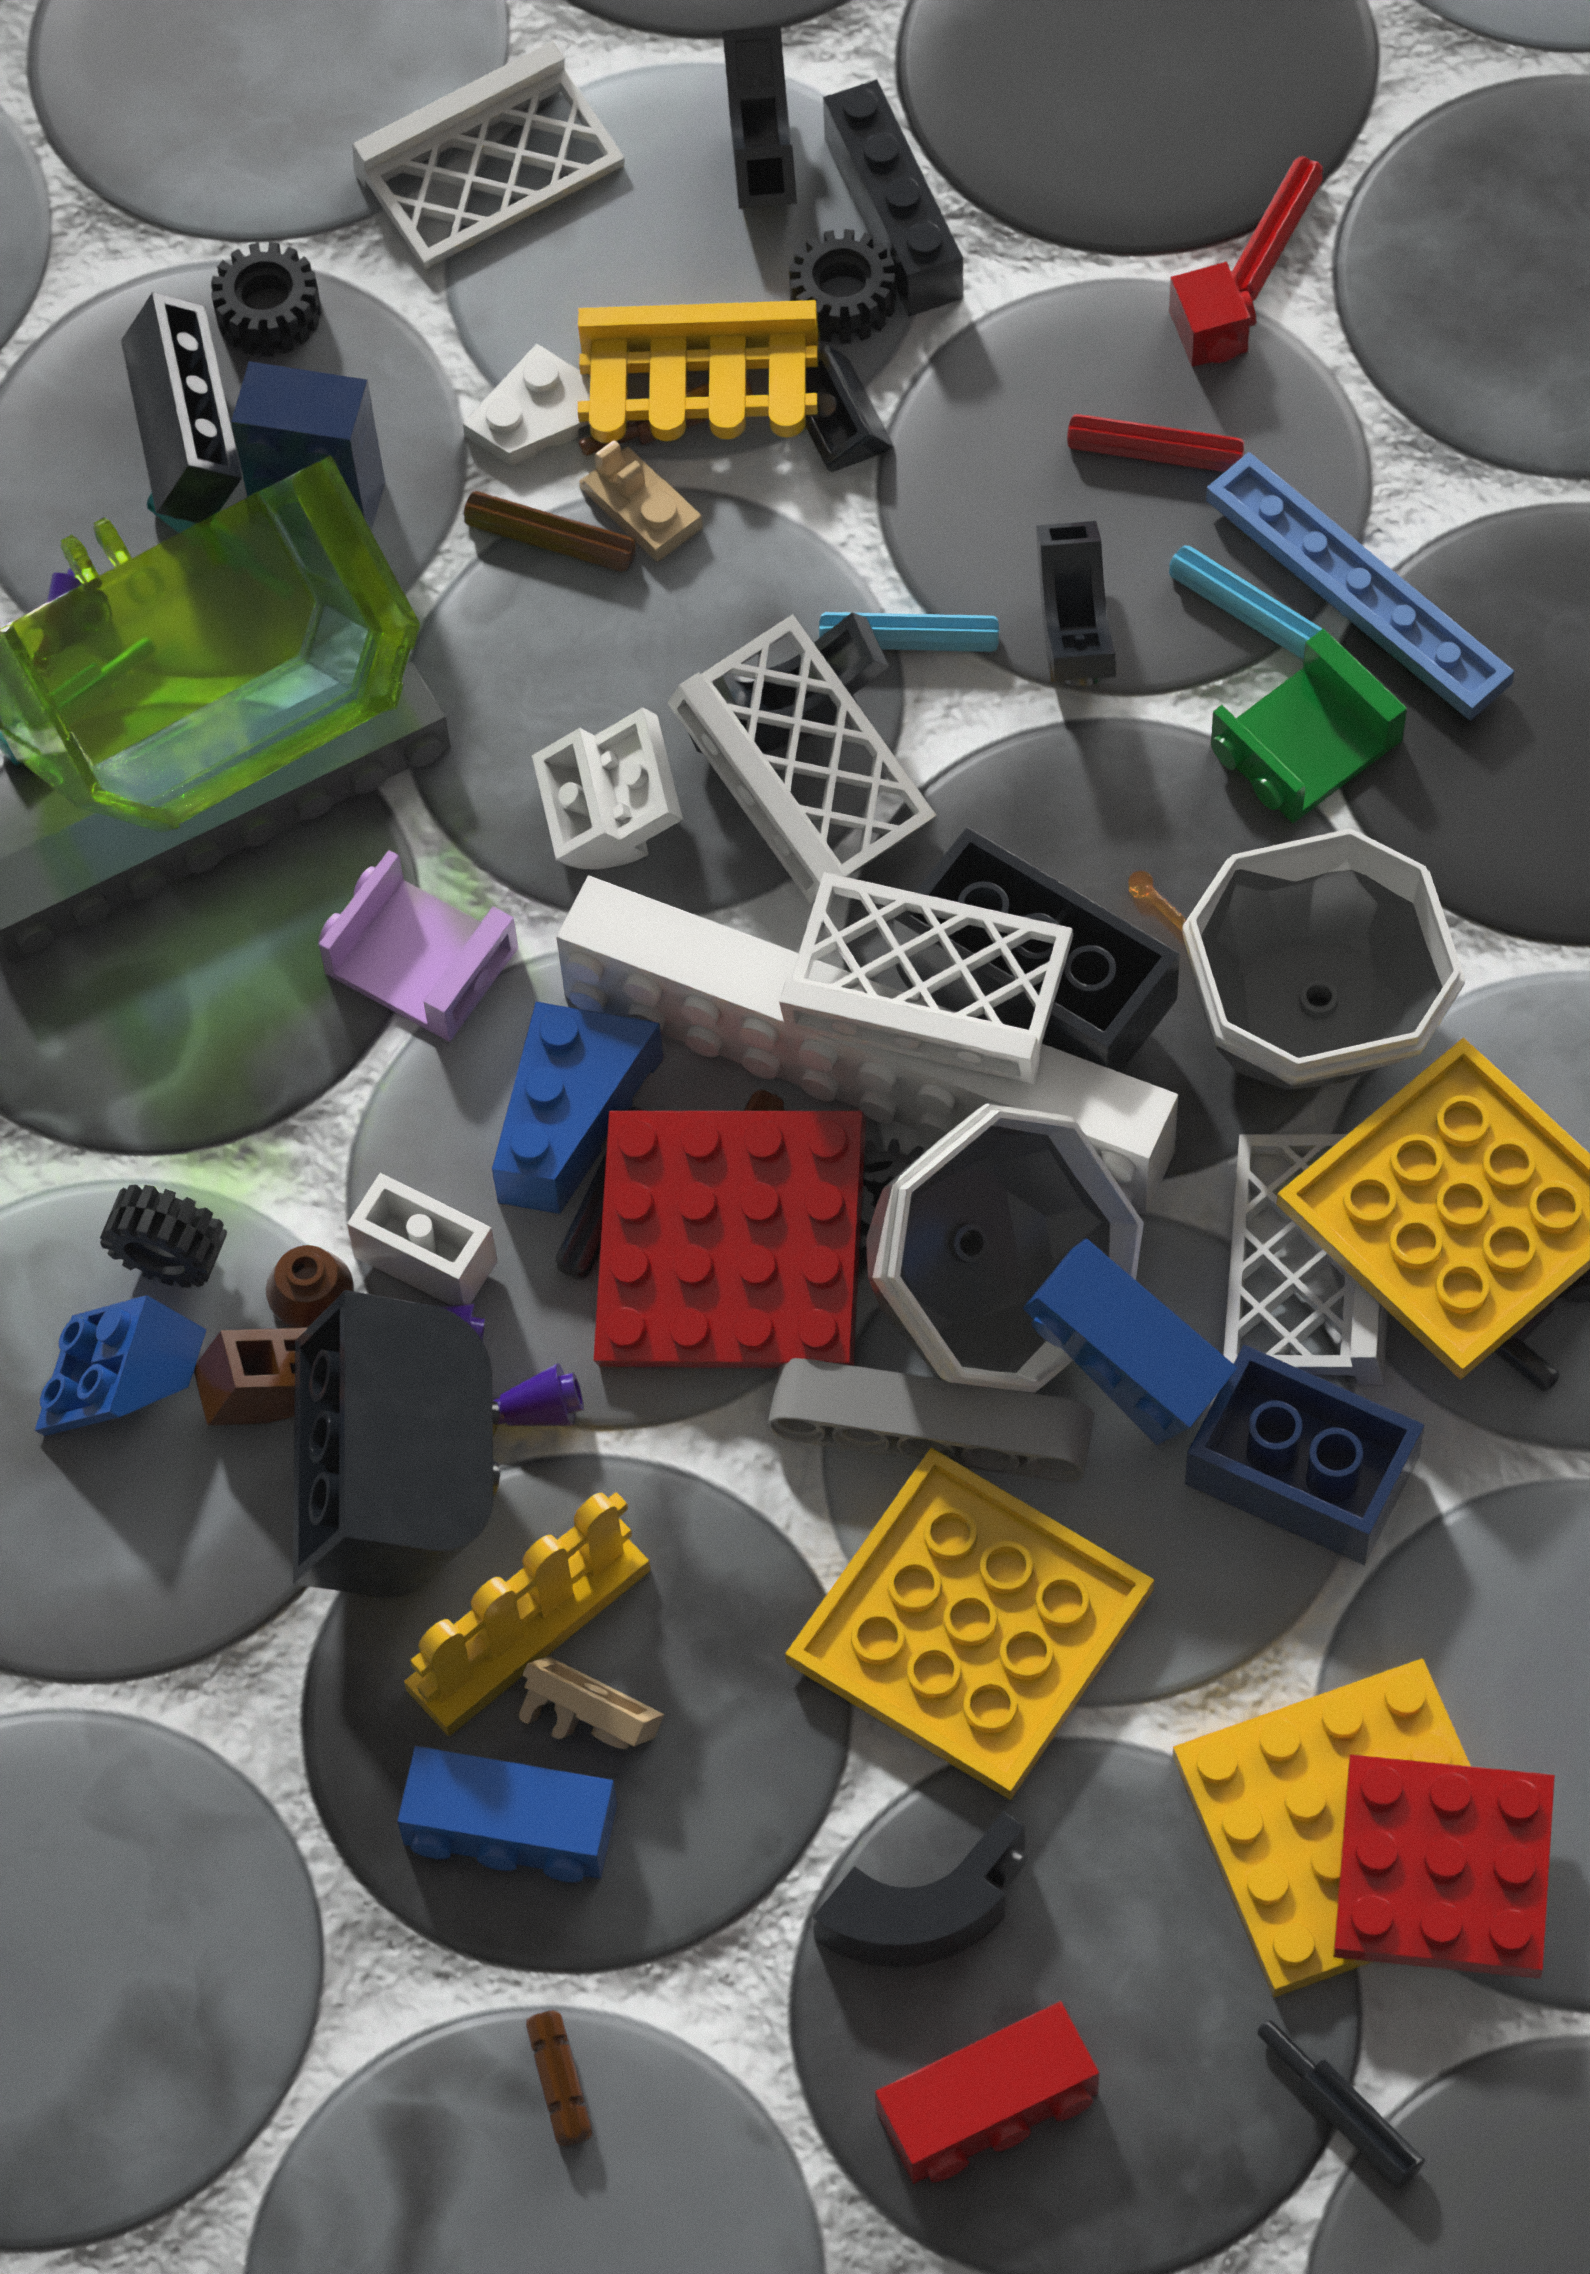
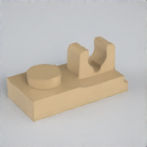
[579,440,703,562]
[519,1656,665,1749]

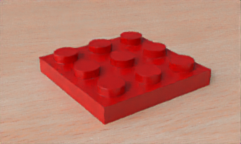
[1333,1754,1555,1979]

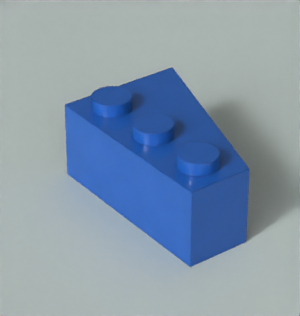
[492,1002,664,1214]
[1023,1238,1238,1446]

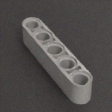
[767,1358,1095,1482]

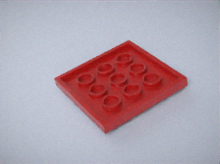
[593,1111,866,1368]

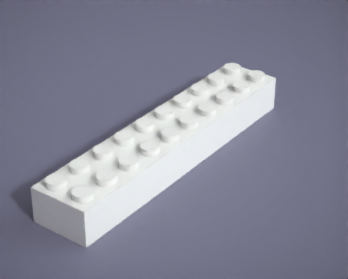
[556,875,1178,1216]

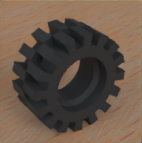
[789,229,896,344]
[211,242,321,357]
[100,1184,227,1288]

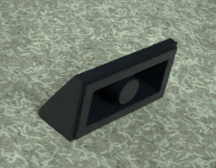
[805,344,894,472]

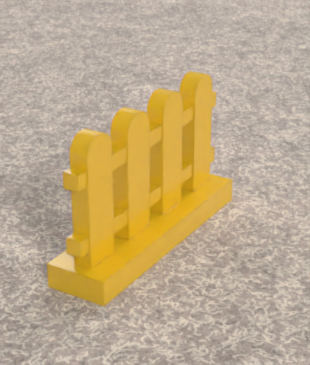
[577,300,819,443]
[404,1492,651,1737]

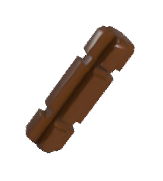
[526,2010,592,2146]

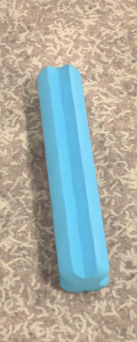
[1169,546,1322,660]
[819,612,999,652]

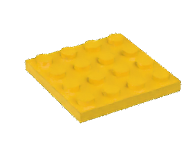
[1276,1037,1590,1380]
[785,1447,1155,1800]
[1172,1658,1471,1998]

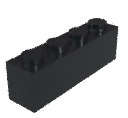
[823,79,963,317]
[121,292,242,526]

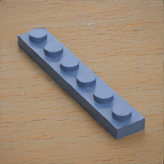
[1206,452,1514,721]

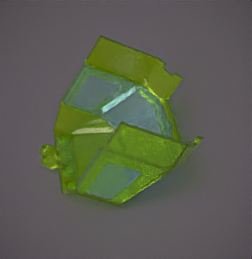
[0,455,420,833]

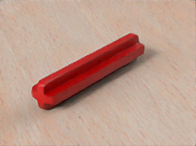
[1231,156,1323,301]
[1067,414,1245,472]

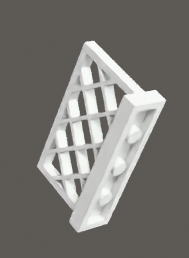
[353,41,625,270]
[667,614,936,904]
[779,872,1073,1084]
[1224,1134,1388,1385]

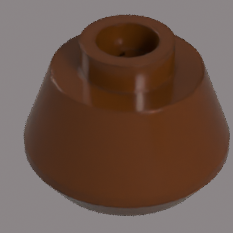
[266,1245,354,1328]

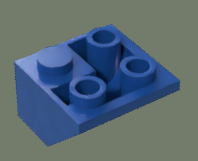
[34,1295,207,1436]

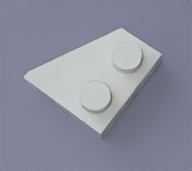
[462,344,590,466]

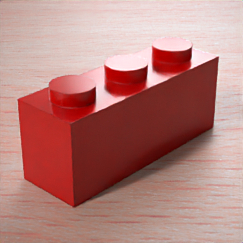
[875,2001,1099,2184]

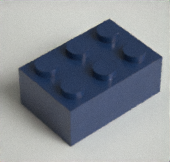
[231,361,385,541]
[1185,1344,1425,1566]

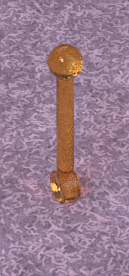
[1128,871,1187,931]

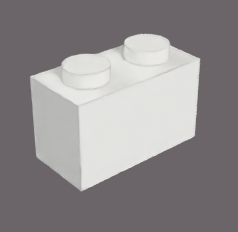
[347,1173,498,1306]

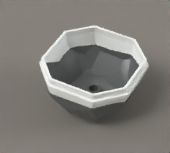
[1182,828,1466,1090]
[866,1104,1144,1393]

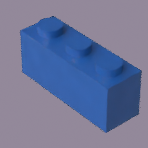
[397,1746,618,1882]

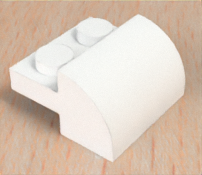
[532,708,683,869]

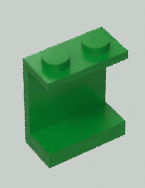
[1211,628,1407,824]

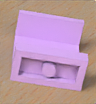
[318,850,519,1042]

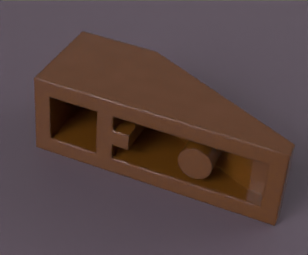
[194,1328,307,1426]

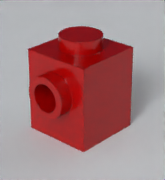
[1169,261,1256,367]

